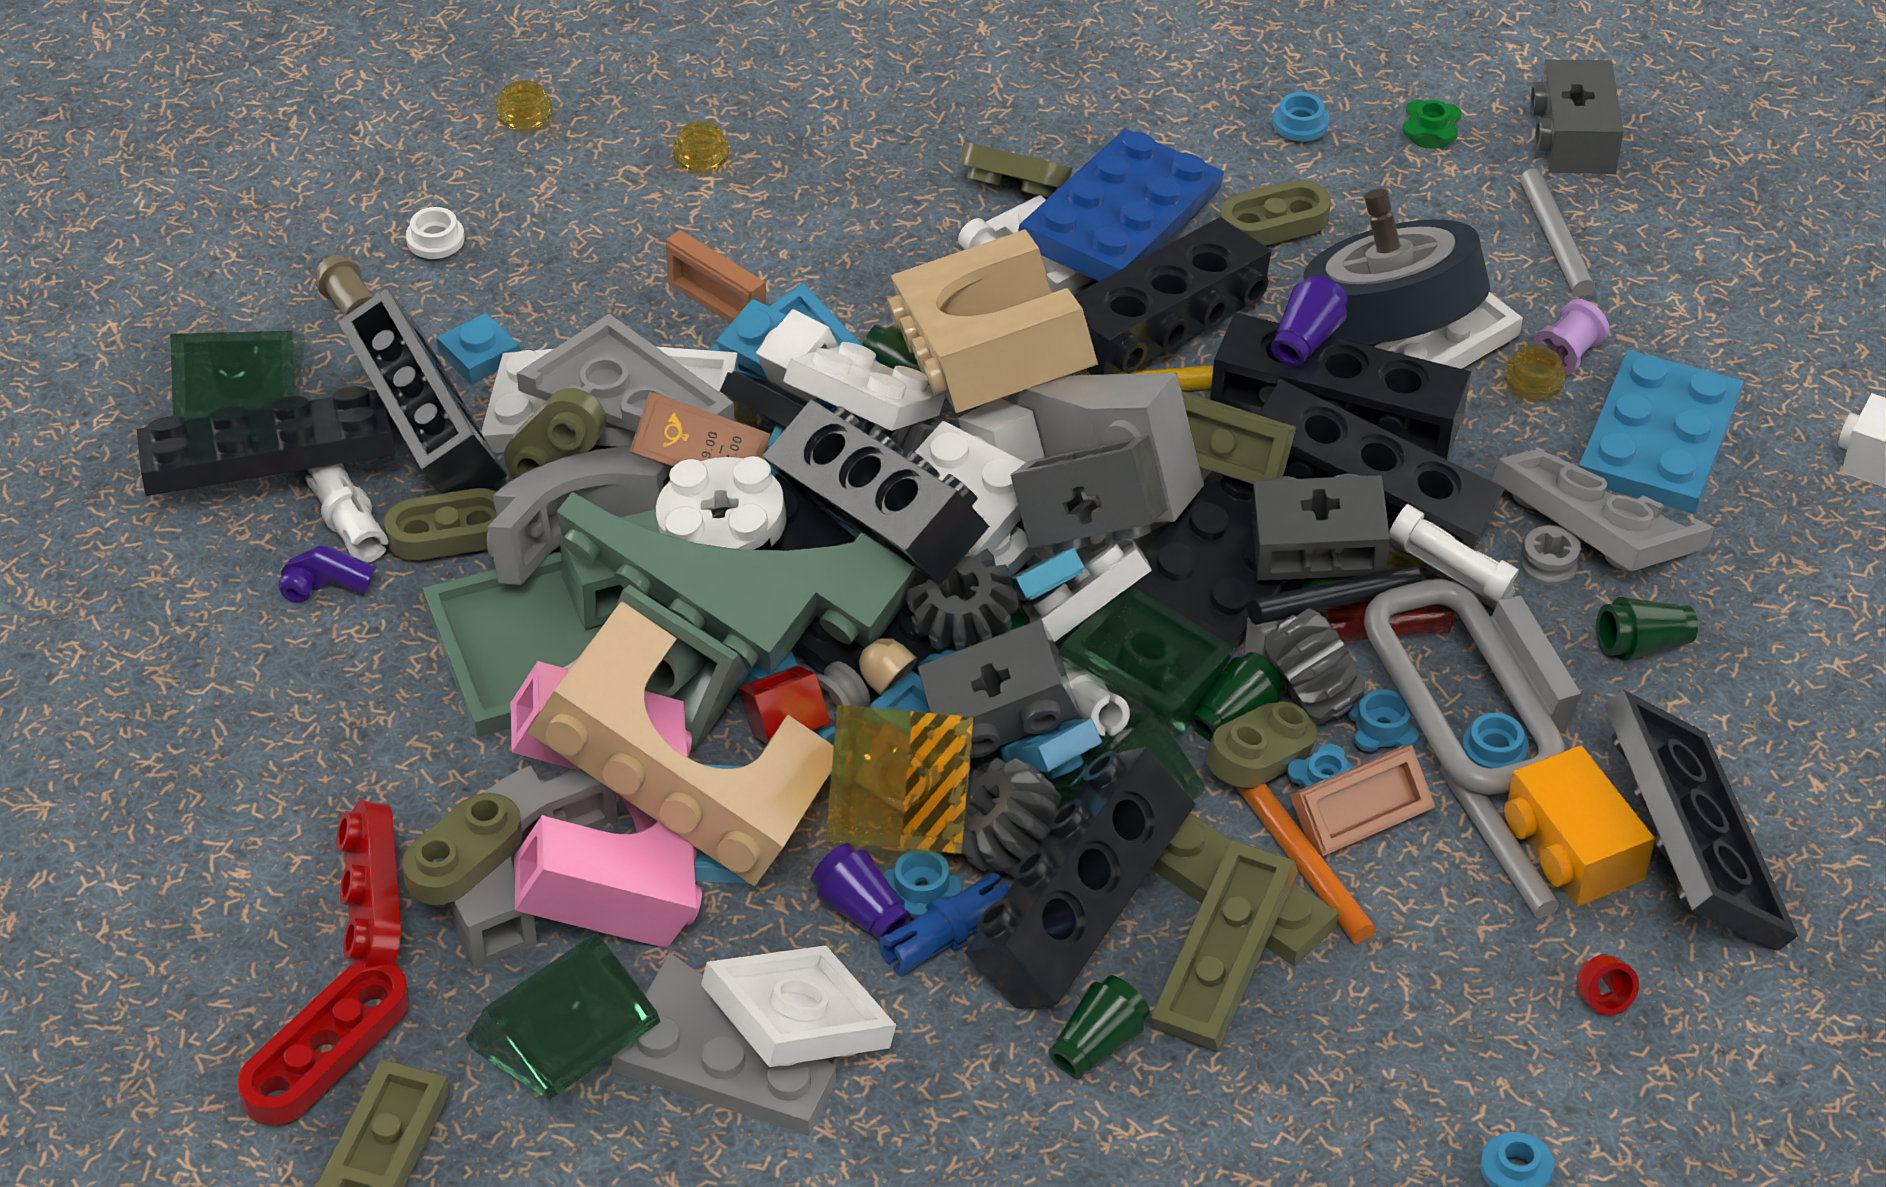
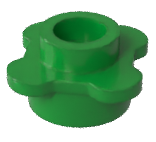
[1402,100,1462,149]

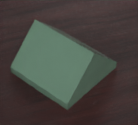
[615,585,749,754]

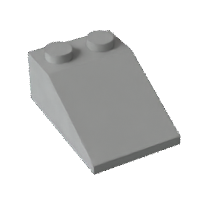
[1008,373,1204,522]

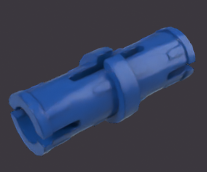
[878,872,1009,977]

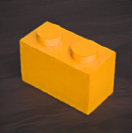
[1504,745,1655,907]

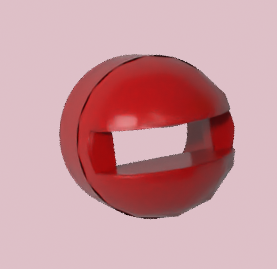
[1577,954,1639,1015]

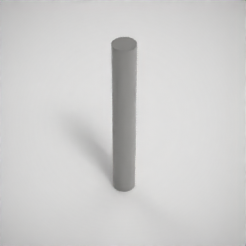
[1520,169,1595,297]
[1439,765,1559,919]

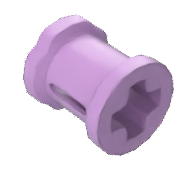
[1532,299,1609,376]

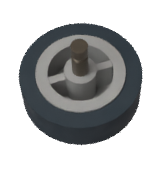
[1303,189,1490,344]

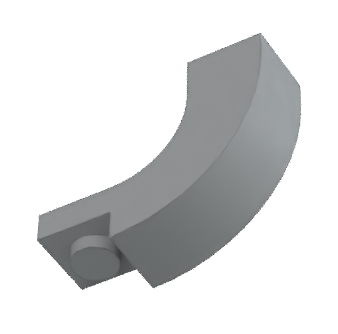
[487,446,672,585]
[451,765,618,968]

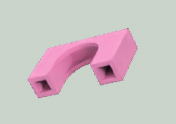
[511,661,702,947]

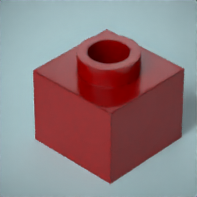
[738,665,831,743]

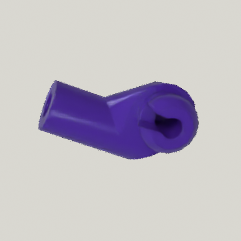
[278,546,376,602]

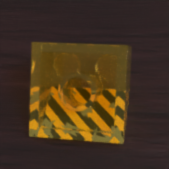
[826,705,974,854]

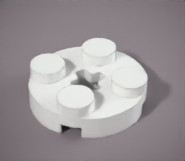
[656,456,786,550]

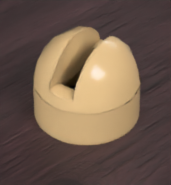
[859,638,917,696]

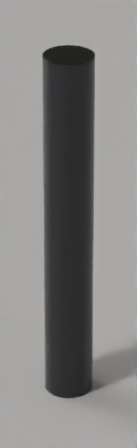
[1247,565,1422,625]

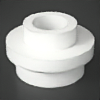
[406,207,465,259]

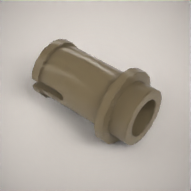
[316,255,374,317]

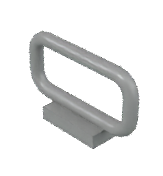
[1364,579,1581,795]

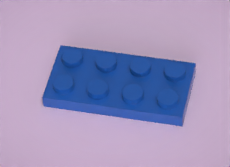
[1018,129,1224,281]

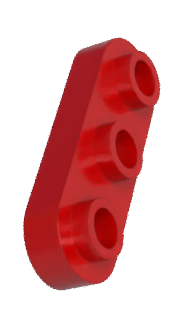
[336,800,401,968]
[237,960,409,1125]

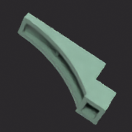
[557,492,915,675]

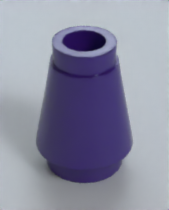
[1271,276,1348,367]
[811,843,911,940]

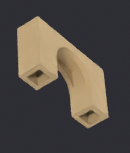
[887,229,1098,413]
[527,601,843,887]

